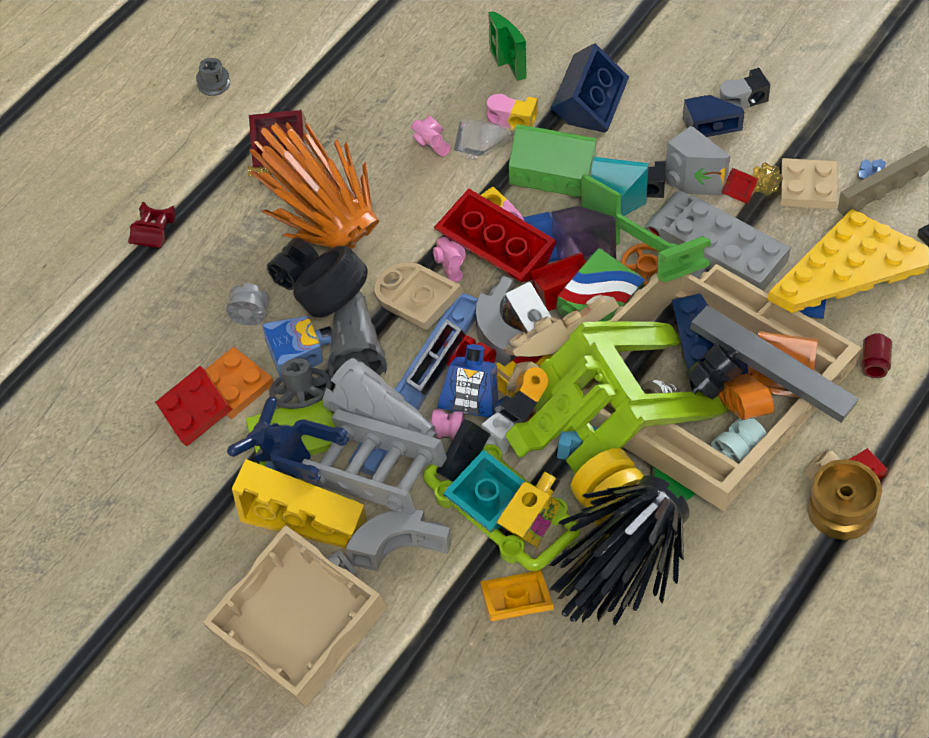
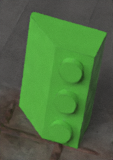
[509,124,596,197]

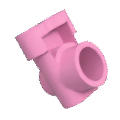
[411,115,450,157]
[433,237,466,282]

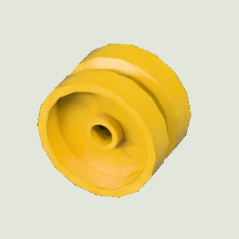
[570,448,644,525]

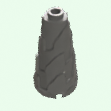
[328,291,387,379]

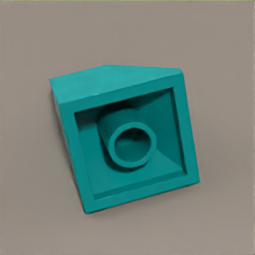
[591,157,649,216]

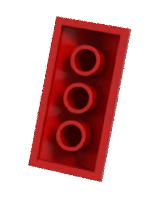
[434,188,556,283]

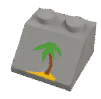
[665,126,730,195]

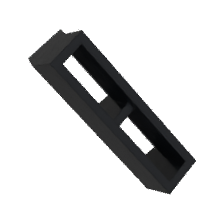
[405,319,466,396]

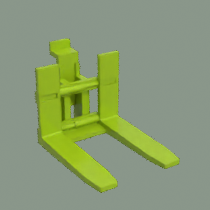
[505,321,727,474]

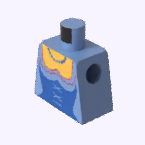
[262,316,332,382]

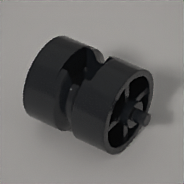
[267,237,319,290]
[686,343,744,400]

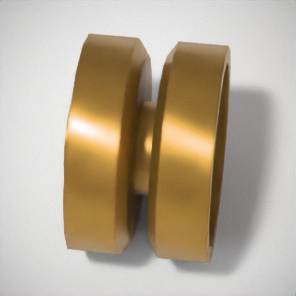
[808,459,882,540]

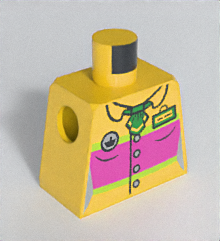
[497,472,560,548]

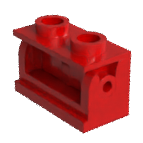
[530,252,587,311]

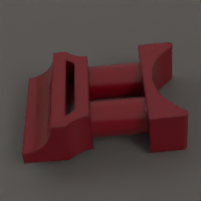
[128,202,176,248]

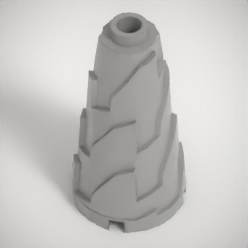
[323,358,437,438]

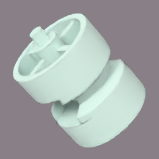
[711,418,767,464]

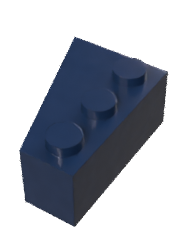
[672,294,749,389]

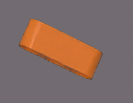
[719,374,774,420]

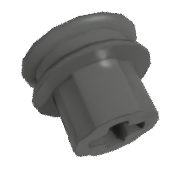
[196,58,230,96]

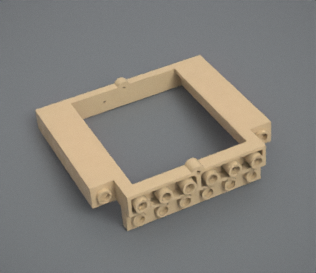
[581,264,862,511]

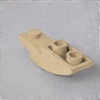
[504,295,619,357]

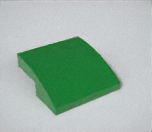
[488,11,527,81]

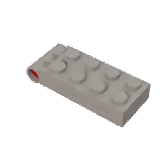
[644,191,791,291]

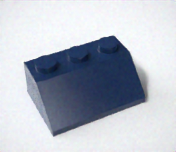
[551,43,629,133]

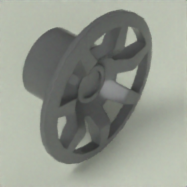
[269,358,332,409]

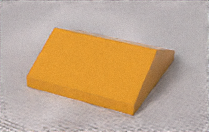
[480,570,554,621]

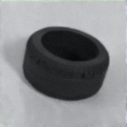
[293,246,368,318]

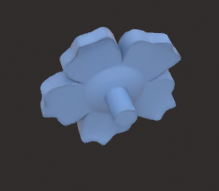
[857,159,886,180]

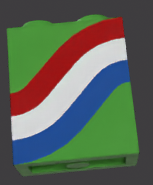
[556,248,645,321]

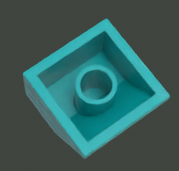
[443,450,525,533]

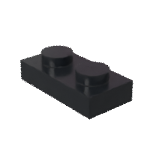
[436,419,491,482]

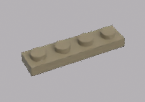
[837,145,929,216]

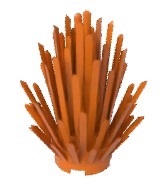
[249,122,380,249]

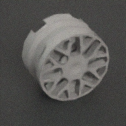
[226,283,269,325]

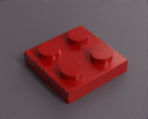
[155,365,233,446]

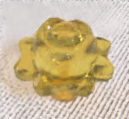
[752,162,783,195]

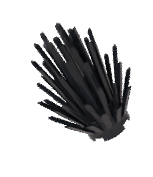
[549,475,690,626]

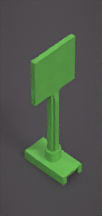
[581,174,711,283]

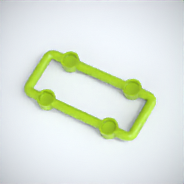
[423,444,581,571]

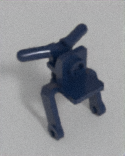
[227,397,349,484]

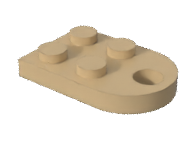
[374,262,463,330]

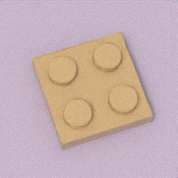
[781,158,837,209]

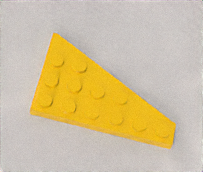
[767,209,929,313]

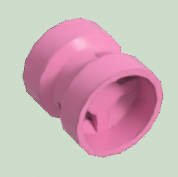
[431,409,465,441]

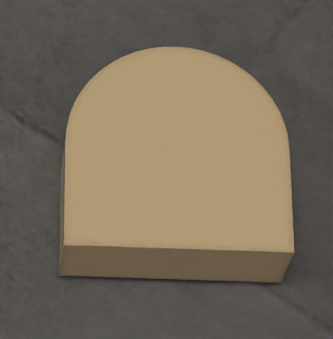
[803,449,839,480]

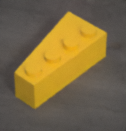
[232,459,367,549]

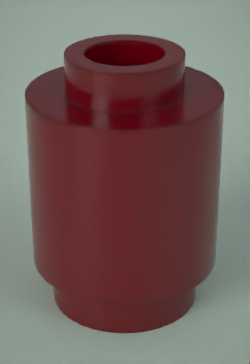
[861,333,893,378]

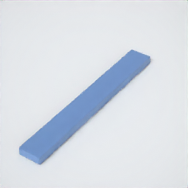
[349,293,478,476]

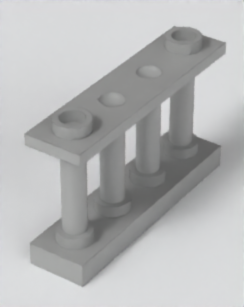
[302,409,447,514]

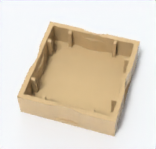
[202,525,388,708]

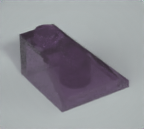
[551,206,617,261]

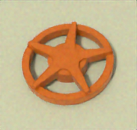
[621,243,659,287]

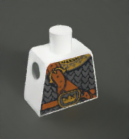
[502,282,551,334]

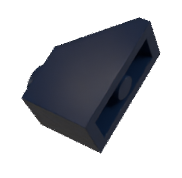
[683,95,745,137]

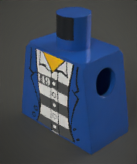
[437,344,498,418]

